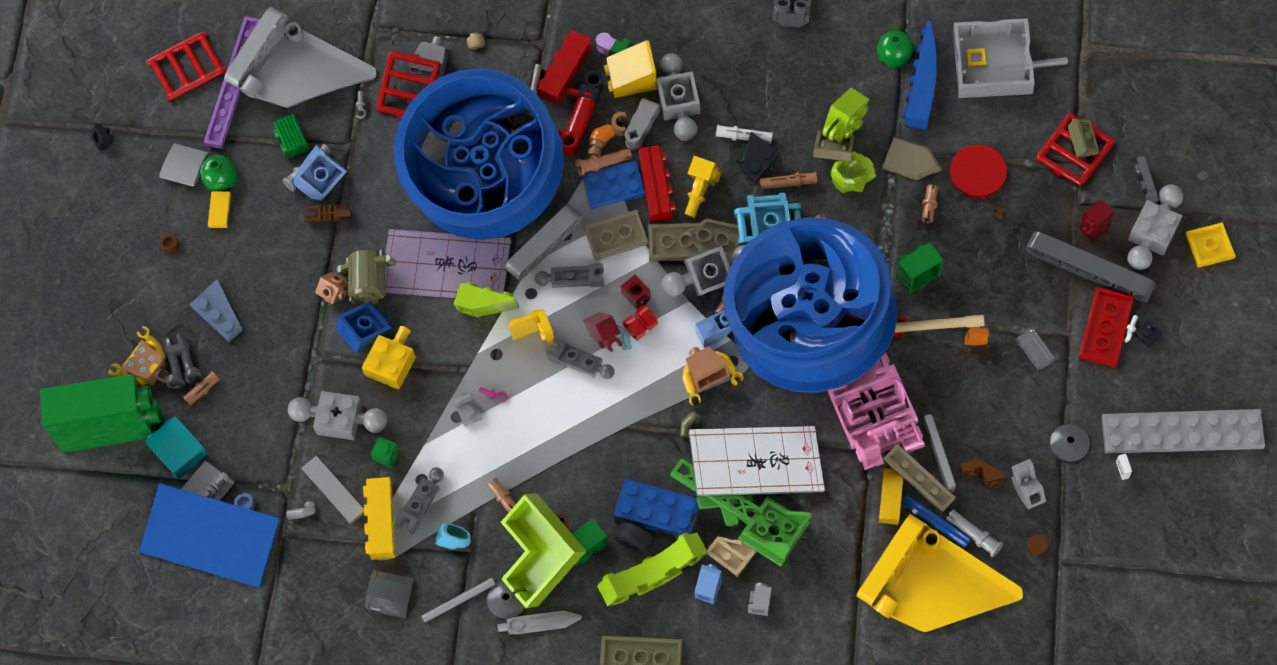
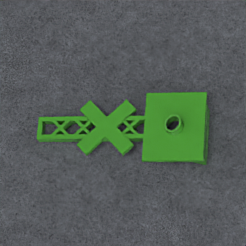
[670,458,812,566]

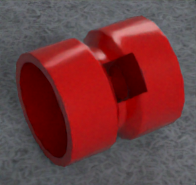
[622,305,659,341]

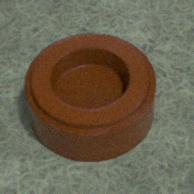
[159,234,179,253]
[1027,534,1048,556]

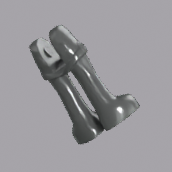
[164,333,202,388]

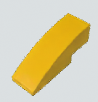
[878,468,903,525]

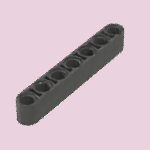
[1025,232,1155,303]

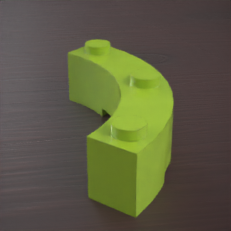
[597,533,708,606]

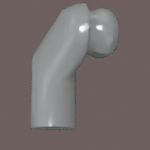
[286,502,316,520]

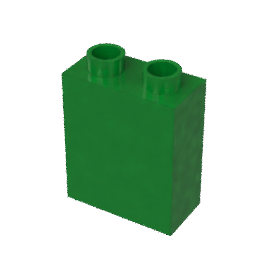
[40,374,162,453]

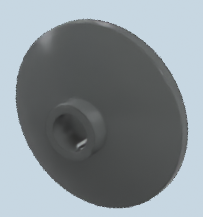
[1050,424,1090,462]
[487,581,525,619]

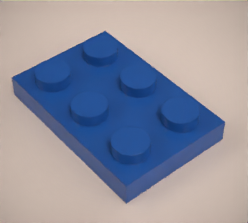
[582,160,645,209]

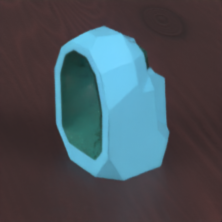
[435,523,471,549]

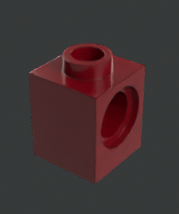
[621,275,651,309]

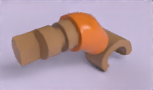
[587,112,627,158]

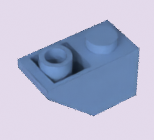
[695,310,732,348]
[695,564,722,604]

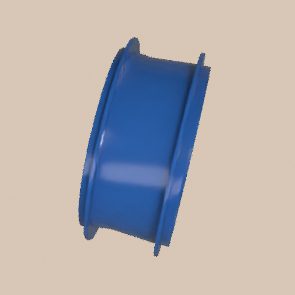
[394,68,564,240]
[723,218,897,393]

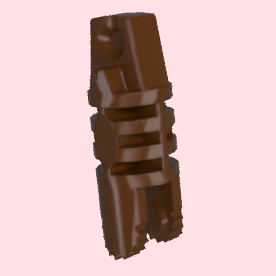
[304,205,352,222]

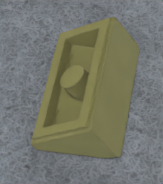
[1068,119,1100,157]

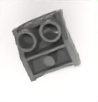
[773,0,812,27]
[365,569,415,618]

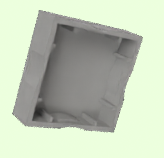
[953,18,1035,98]

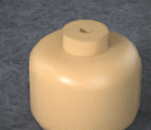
[466,32,486,51]

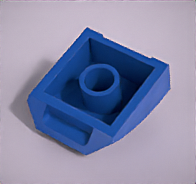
[336,301,392,352]

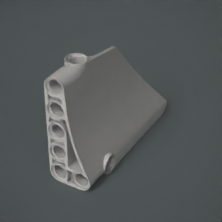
[224,7,377,108]

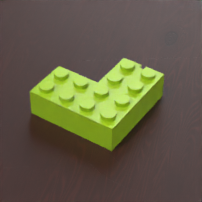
[501,493,586,608]

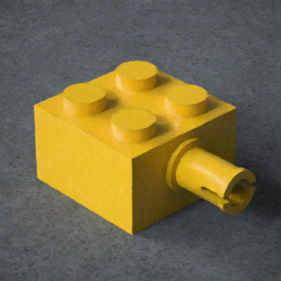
[362,326,416,390]

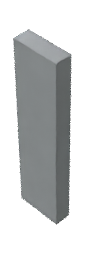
[923,414,956,493]
[301,456,364,525]

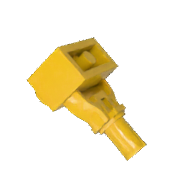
[684,156,721,218]

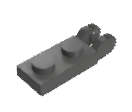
[1134,156,1158,204]

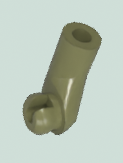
[680,412,701,439]

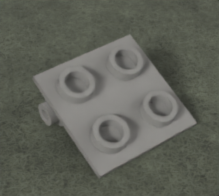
[181,461,235,501]

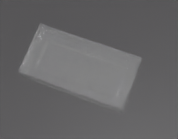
[1017,328,1055,371]

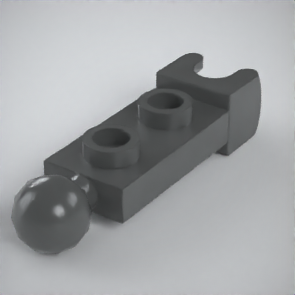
[535,264,604,288]
[547,338,615,379]
[395,467,444,534]

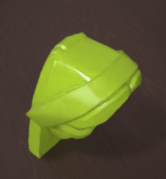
[830,151,876,193]

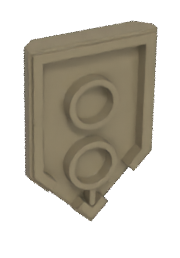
[882,137,942,181]
[685,218,740,258]

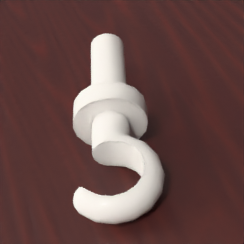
[1124,315,1138,343]

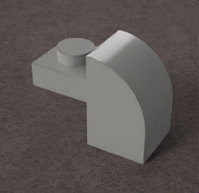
[1011,459,1046,509]

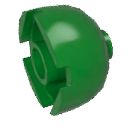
[877,30,913,68]
[200,155,238,192]

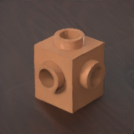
[315,272,348,304]

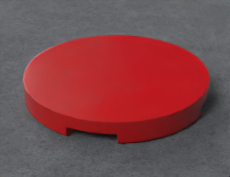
[950,145,1007,198]

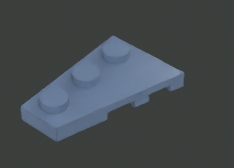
[189,280,242,343]

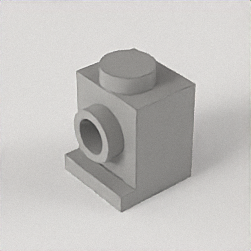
[748,583,772,616]

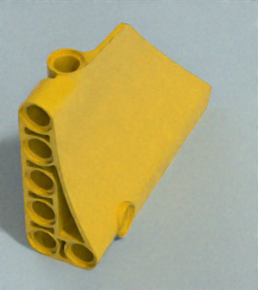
[856,514,1023,632]

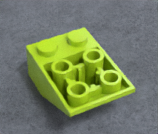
[454,282,520,317]

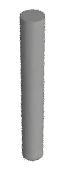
[526,64,542,116]

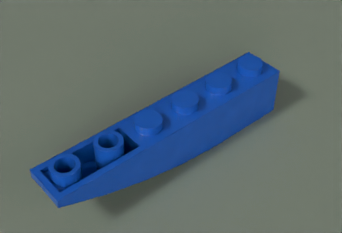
[902,21,937,130]

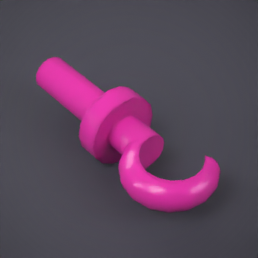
[478,387,508,402]

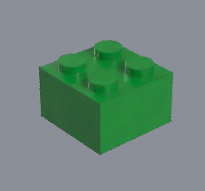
[896,243,943,294]

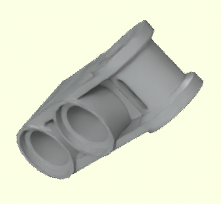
[625,98,661,151]

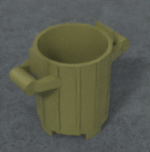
[337,250,397,305]

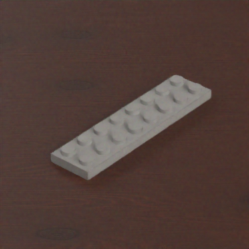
[1101,409,1265,454]

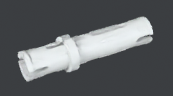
[716,125,773,144]

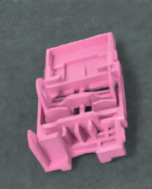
[827,352,925,470]

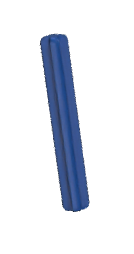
[901,495,970,547]

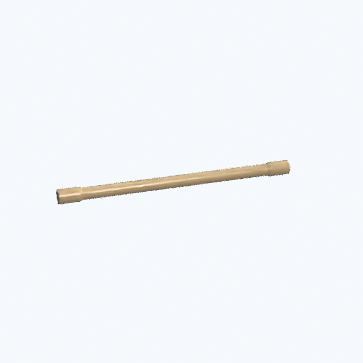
[790,315,985,341]

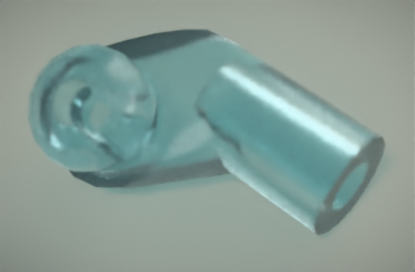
[615,325,632,350]

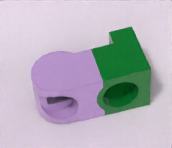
[596,33,632,57]

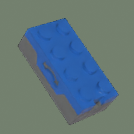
[613,479,701,540]

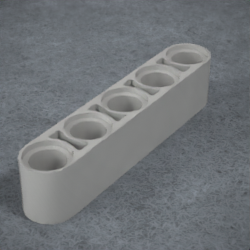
[505,205,583,280]

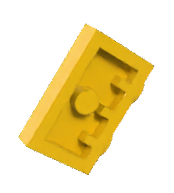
[508,309,554,346]

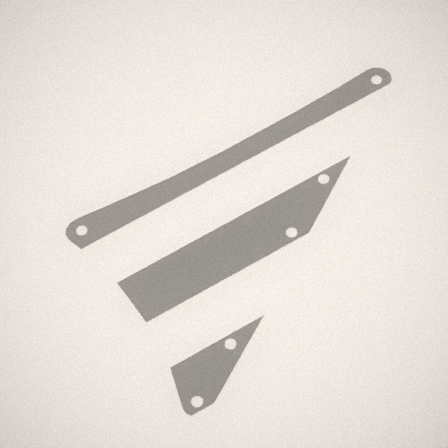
[367,166,749,561]

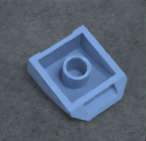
[294,145,347,200]

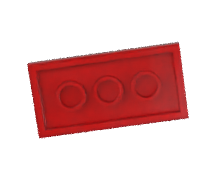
[1078,287,1134,368]

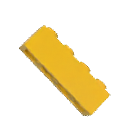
[363,477,395,560]

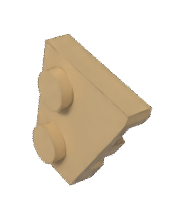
[707,536,757,577]

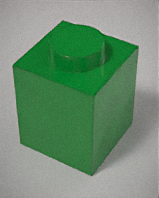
[371,437,399,468]

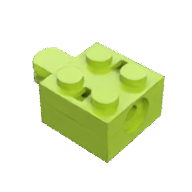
[822,88,869,143]

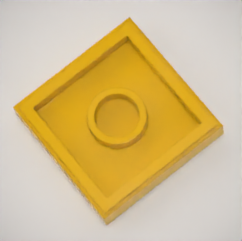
[1185,222,1236,268]

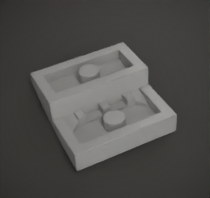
[160,143,209,187]

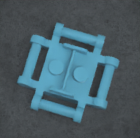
[734,193,802,246]

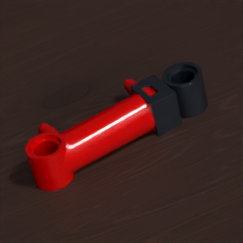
[557,71,604,156]

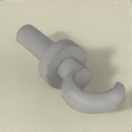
[356,91,366,119]

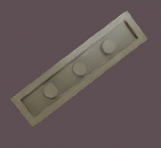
[883,444,956,513]

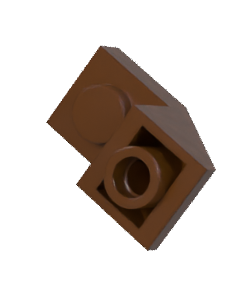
[959,459,1005,488]

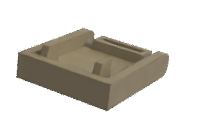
[813,131,855,162]

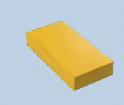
[208,191,231,228]

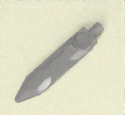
[497,611,582,635]

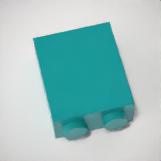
[145,416,208,479]

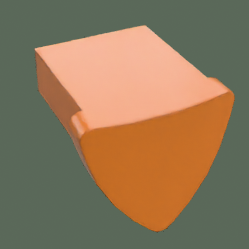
[964,327,989,345]

